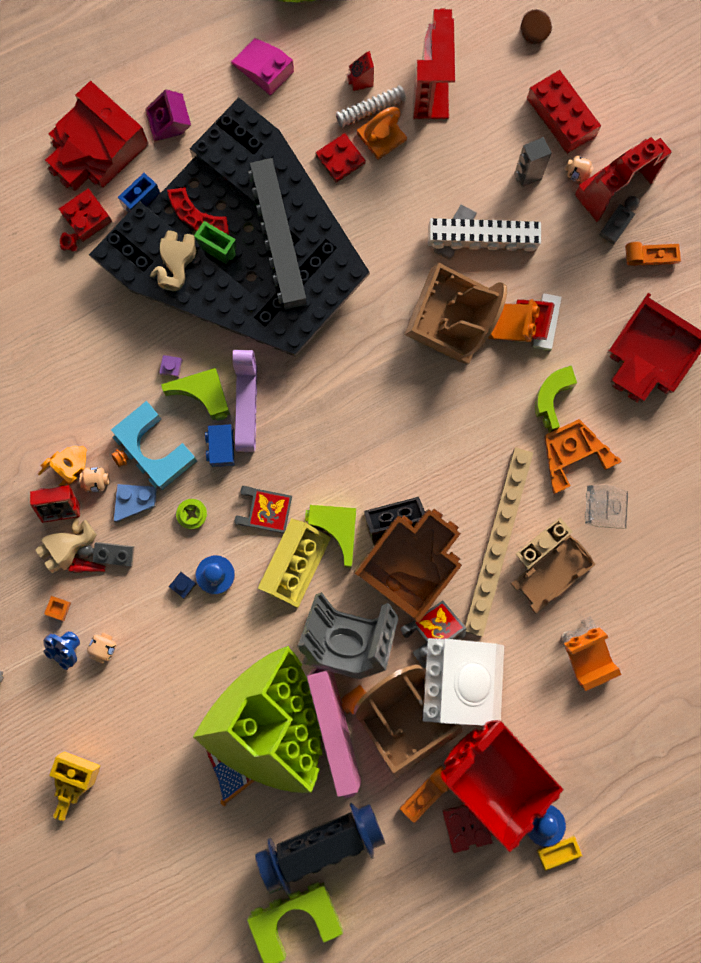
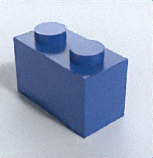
[118,173,160,212]
[205,424,235,467]

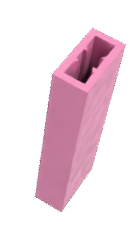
[307,668,361,798]

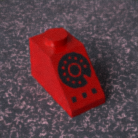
[346,51,374,91]

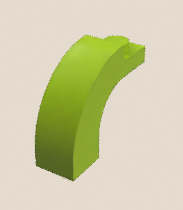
[535,365,577,433]

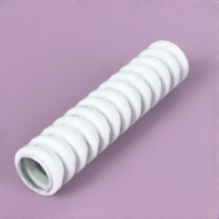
[336,85,406,128]

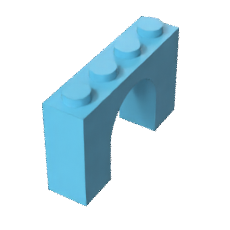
[111,401,197,490]

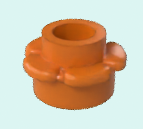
[111,449,129,467]

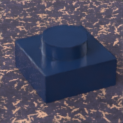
[168,572,196,599]

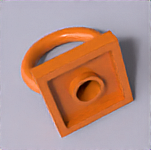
[357,107,407,160]

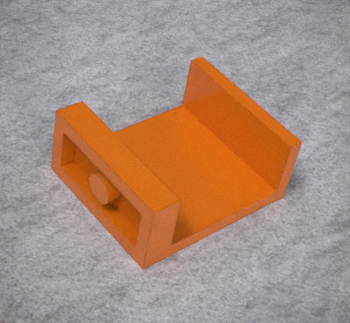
[488,299,539,342]
[564,627,621,691]

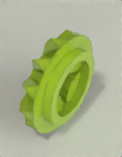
[176,499,207,530]

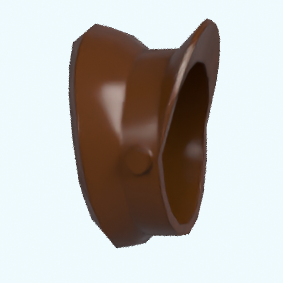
[520,9,552,44]

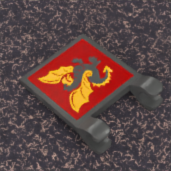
[234,486,292,533]
[401,600,467,661]

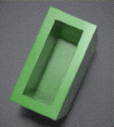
[194,221,236,264]

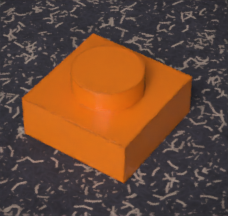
[44,596,71,621]

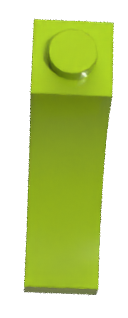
[161,368,231,421]
[305,505,356,568]

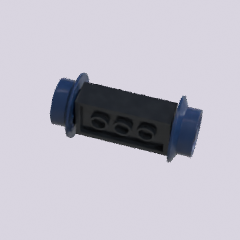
[255,803,386,895]

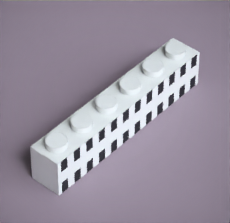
[428,218,541,251]

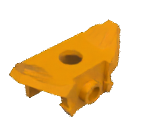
[37,446,87,486]

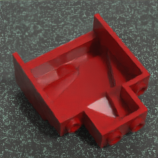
[413,8,455,119]
[45,80,149,191]
[575,137,672,222]
[607,293,701,403]

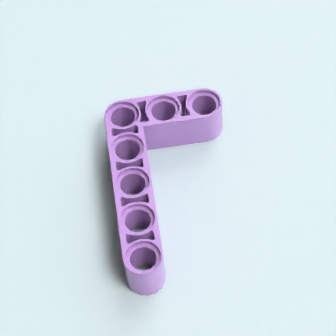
[233,350,257,452]

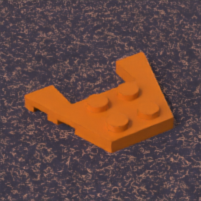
[544,419,622,494]

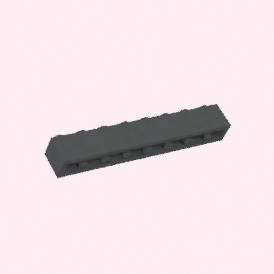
[248,158,307,310]

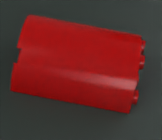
[441,720,564,852]

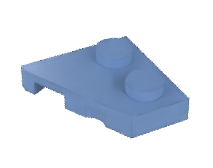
[114,484,157,522]

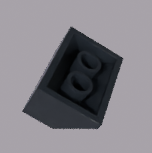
[364,496,425,546]

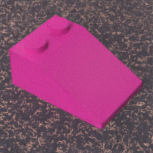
[231,38,294,96]

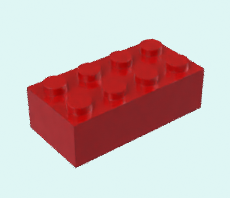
[527,69,601,154]

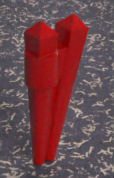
[67,558,106,573]

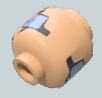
[565,156,594,183]
[80,467,109,492]
[87,632,116,663]

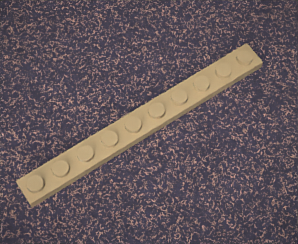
[465,447,534,637]

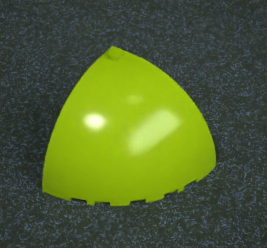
[193,646,323,793]

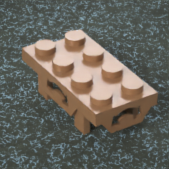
[511,535,596,614]

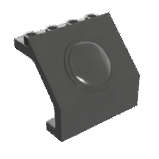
[298,592,399,680]

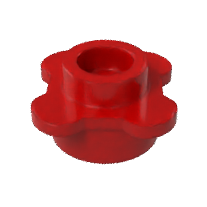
[59,232,78,252]

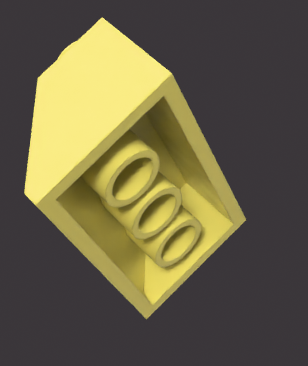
[258,518,331,608]

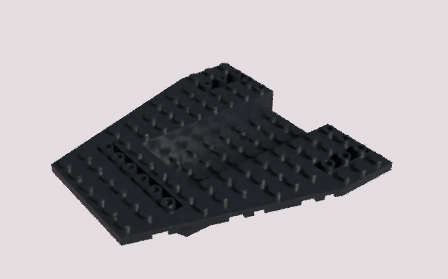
[89,97,370,357]

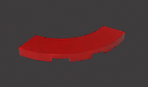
[167,188,229,235]

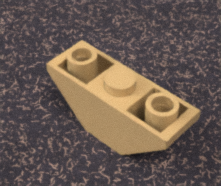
[515,517,573,569]

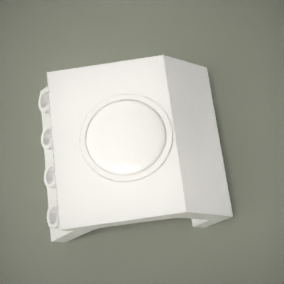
[423,638,504,725]

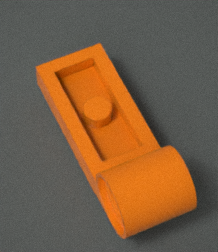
[625,242,681,266]
[400,766,449,823]

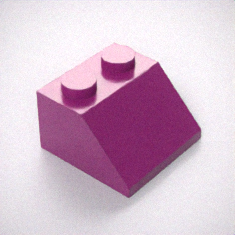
[145,89,191,141]

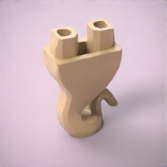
[150,231,196,291]
[36,518,97,573]

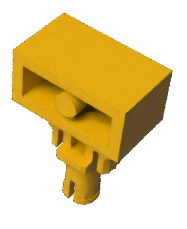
[49,751,101,821]

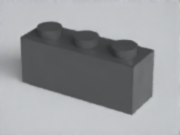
[514,137,552,187]

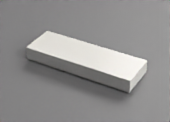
[533,293,562,351]

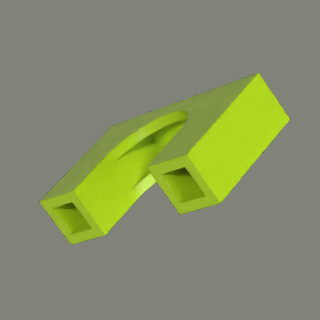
[247,882,343,963]

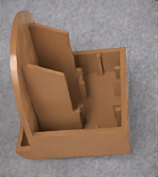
[404,263,507,364]
[354,665,463,778]

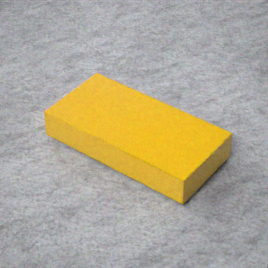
[536,835,582,871]

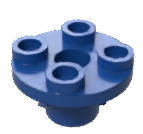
[196,555,235,594]
[43,631,80,670]
[527,805,566,846]

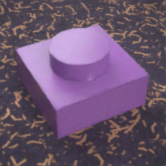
[159,355,182,378]

